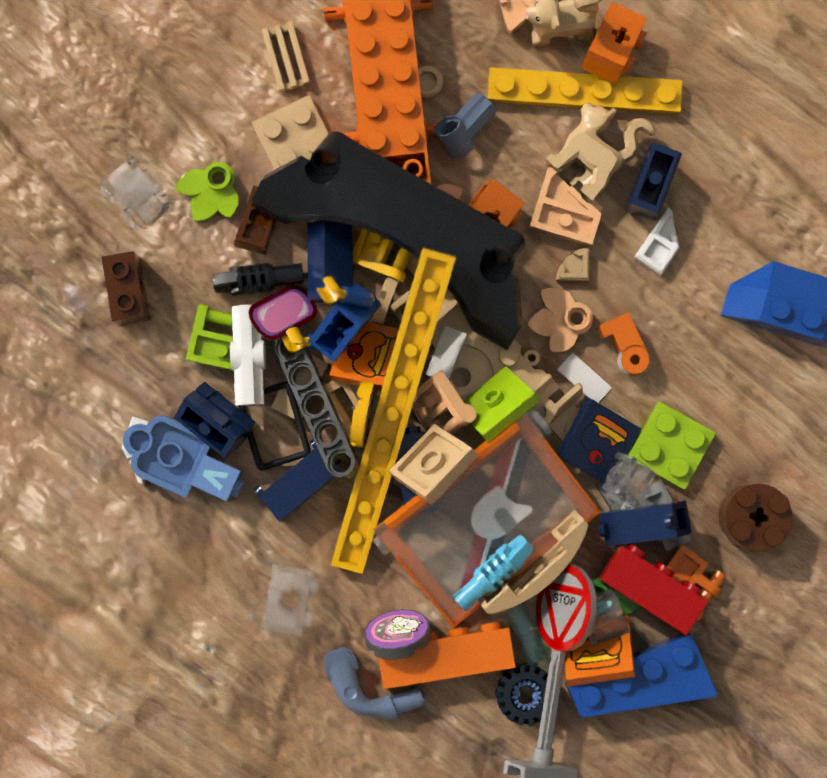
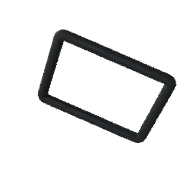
[239,381,311,471]

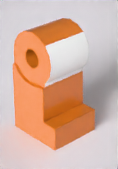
[596,312,650,375]

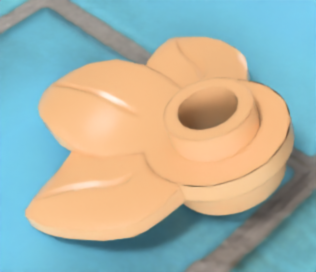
[528,288,593,352]

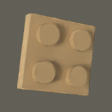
[251,95,328,170]
[389,424,478,505]

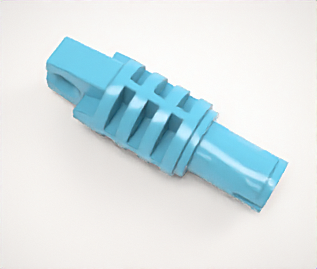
[453,535,534,612]

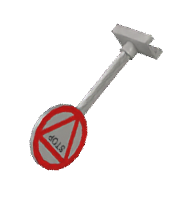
[503,564,597,778]

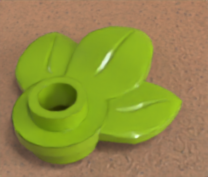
[175,162,239,222]

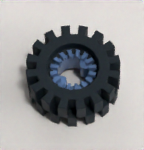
[496,663,548,726]

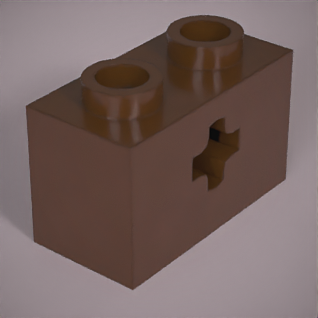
[101,251,151,326]

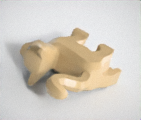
[526,0,601,46]
[545,103,656,202]

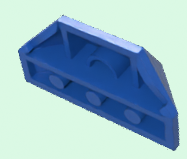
[720,261,827,349]

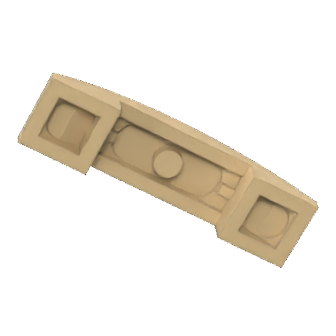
[478,510,588,614]

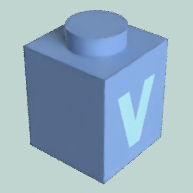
[190,454,245,502]

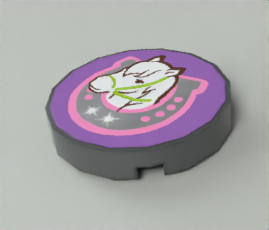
[364,609,431,660]

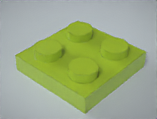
[626,401,716,490]

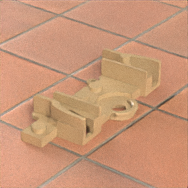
[390,255,583,448]

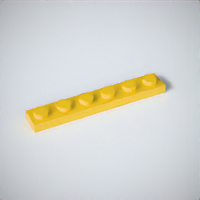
[487,67,682,115]

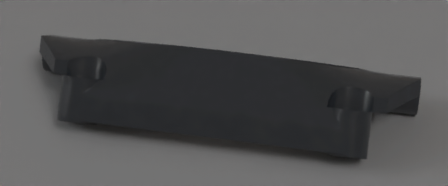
[251,131,526,351]

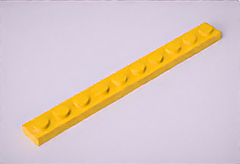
[331,247,456,574]

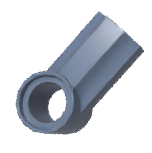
[434,93,497,159]

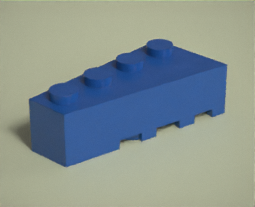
[565,633,718,718]

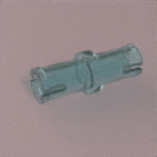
[506,602,547,664]

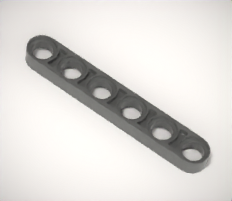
[270,329,359,480]

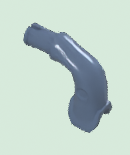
[324,647,425,720]

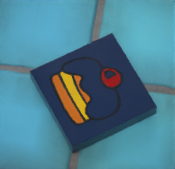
[557,397,641,486]

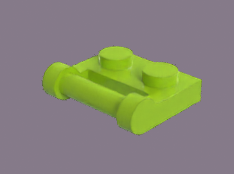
[186,304,233,371]

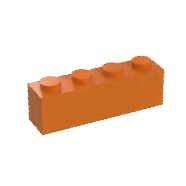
[378,621,516,689]

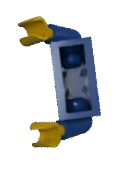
[282,276,381,362]

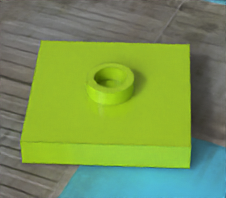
[463,366,541,443]

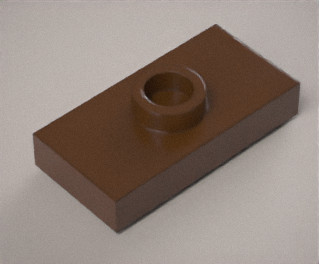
[234,185,277,255]

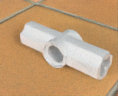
[230,305,266,406]

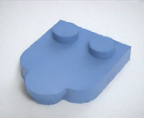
[123,416,210,498]

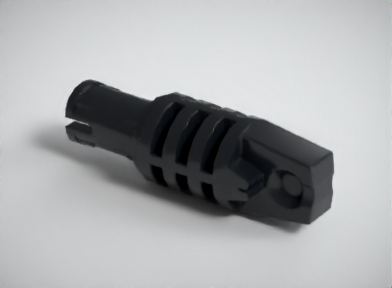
[212,262,304,296]

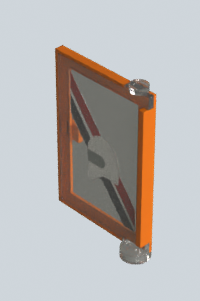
[373,407,601,628]

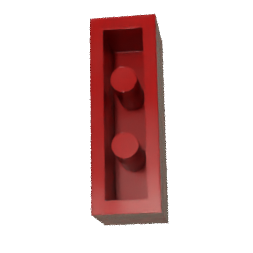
[598,544,708,635]

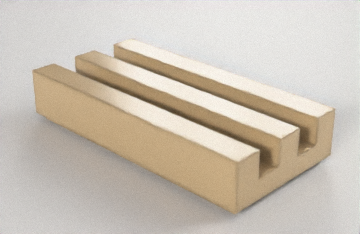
[261,21,310,93]

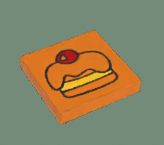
[329,322,399,390]
[565,615,635,686]

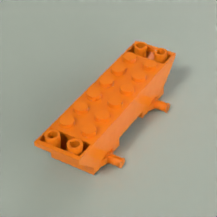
[323,0,438,184]

